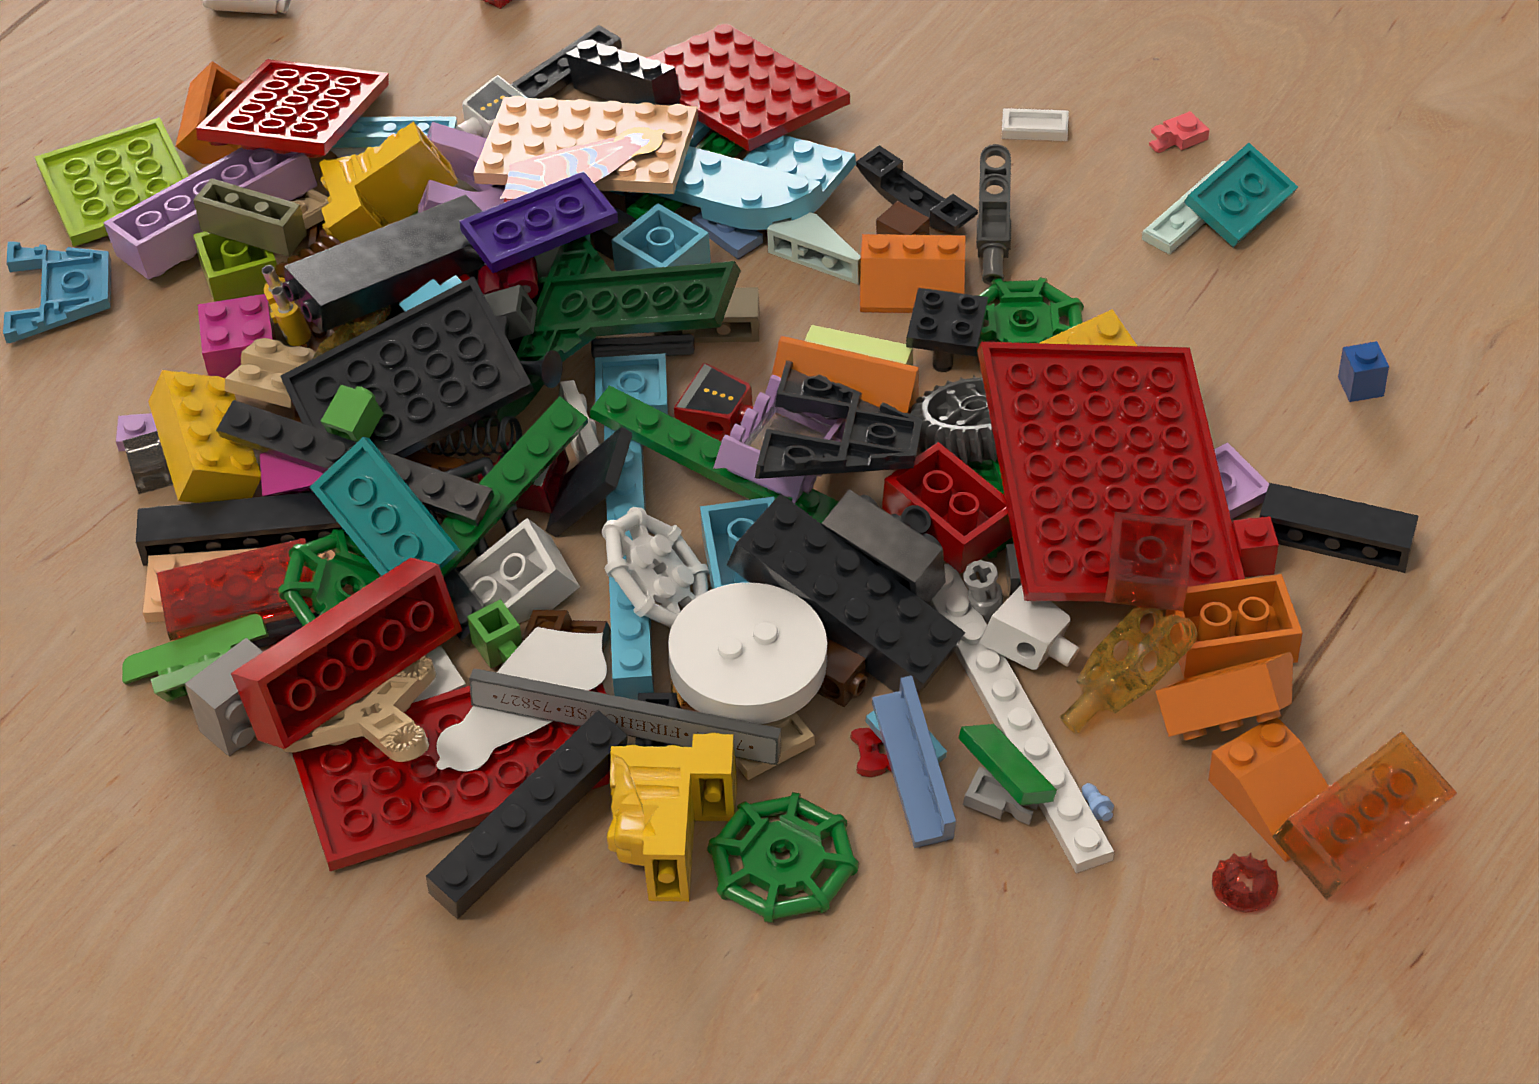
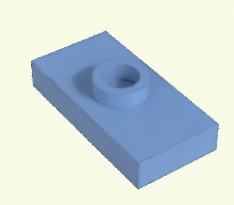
[692,212,763,259]

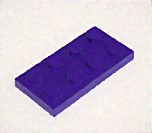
[460,171,618,273]

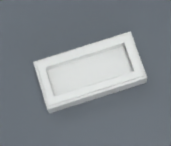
[1002,108,1069,141]

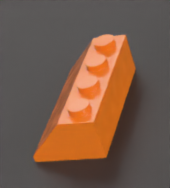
[771,336,919,419]

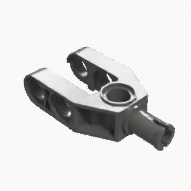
[976,144,1011,285]

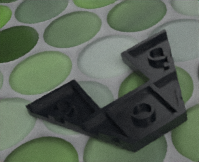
[755,360,922,479]

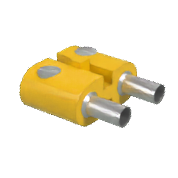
[262,265,311,346]

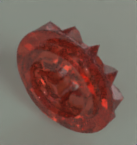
[1211,852,1279,912]

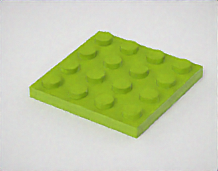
[35,117,189,247]

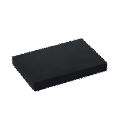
[545,426,632,537]

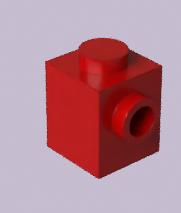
[1232,517,1279,577]

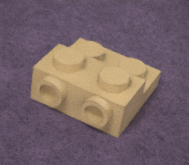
[225,338,320,408]

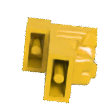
[319,121,458,243]
[607,733,737,902]

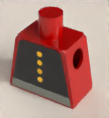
[674,363,754,441]

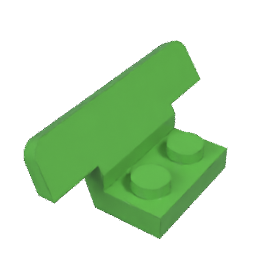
[122,614,269,702]

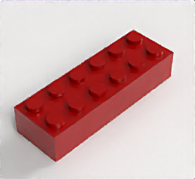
[231,558,462,749]

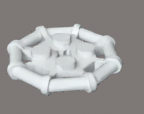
[602,507,709,630]

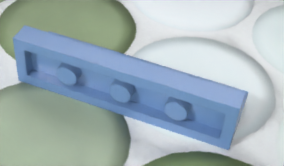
[872,676,956,848]

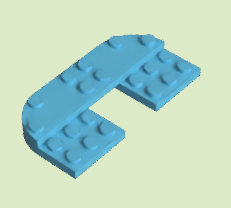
[610,120,856,230]

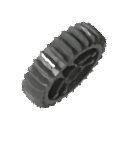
[910,375,998,465]

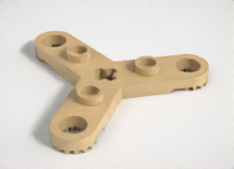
[281,656,437,762]

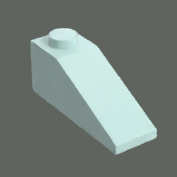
[767,212,861,285]

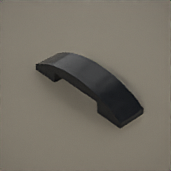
[856,145,978,232]

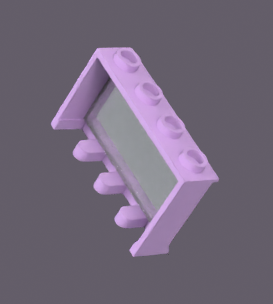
[713,375,847,504]

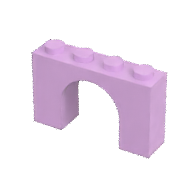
[418,122,506,213]

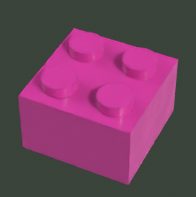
[198,294,276,378]

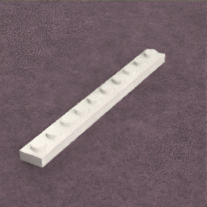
[929,564,1114,873]

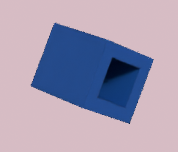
[1338,341,1389,402]

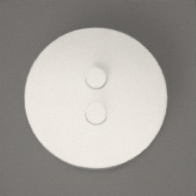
[668,583,827,724]

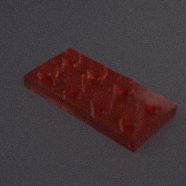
[156,538,313,641]

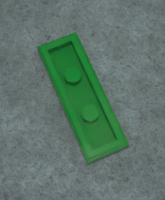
[958,724,1057,805]

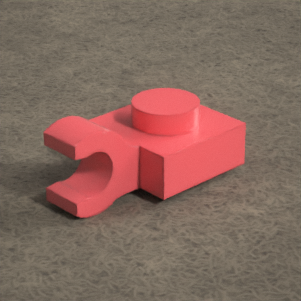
[1149,111,1210,153]

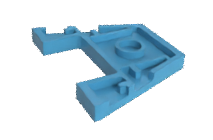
[3,241,111,344]

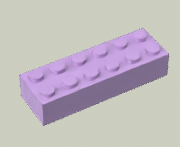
[103,148,317,280]

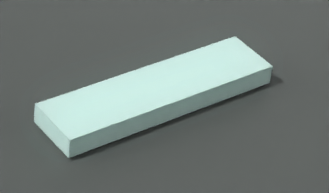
[1142,160,1226,255]

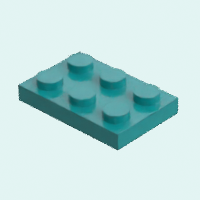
[1184,142,1298,247]

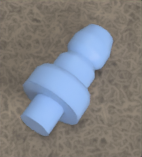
[1081,783,1114,821]

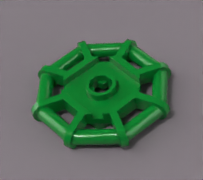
[978,277,1084,345]
[278,530,379,626]
[707,792,859,923]

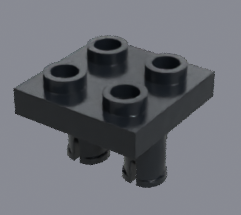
[906,288,988,372]

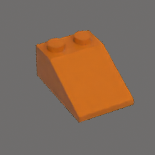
[1208,718,1350,862]

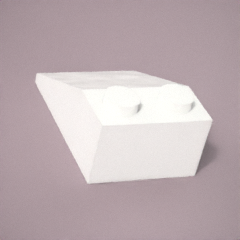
[460,518,580,624]

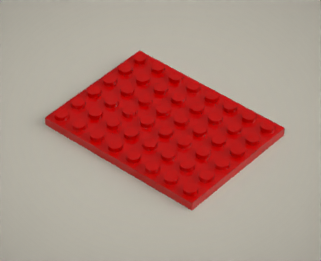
[977,342,1245,602]

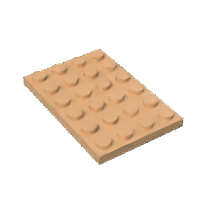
[473,96,698,194]

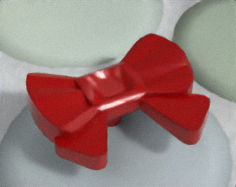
[850,728,892,777]

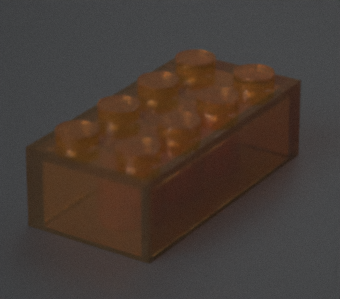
[1272,731,1457,900]

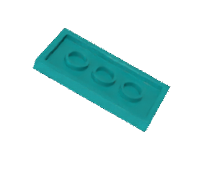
[310,437,461,576]

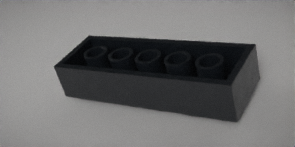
[727,494,966,696]

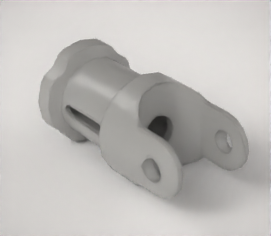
[963,560,1003,623]

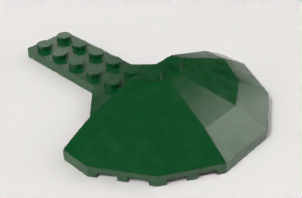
[468,234,741,428]

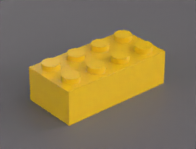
[148,370,261,503]

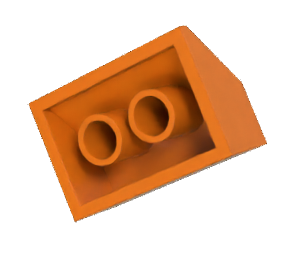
[175,61,244,164]
[860,234,966,313]
[1156,652,1293,740]

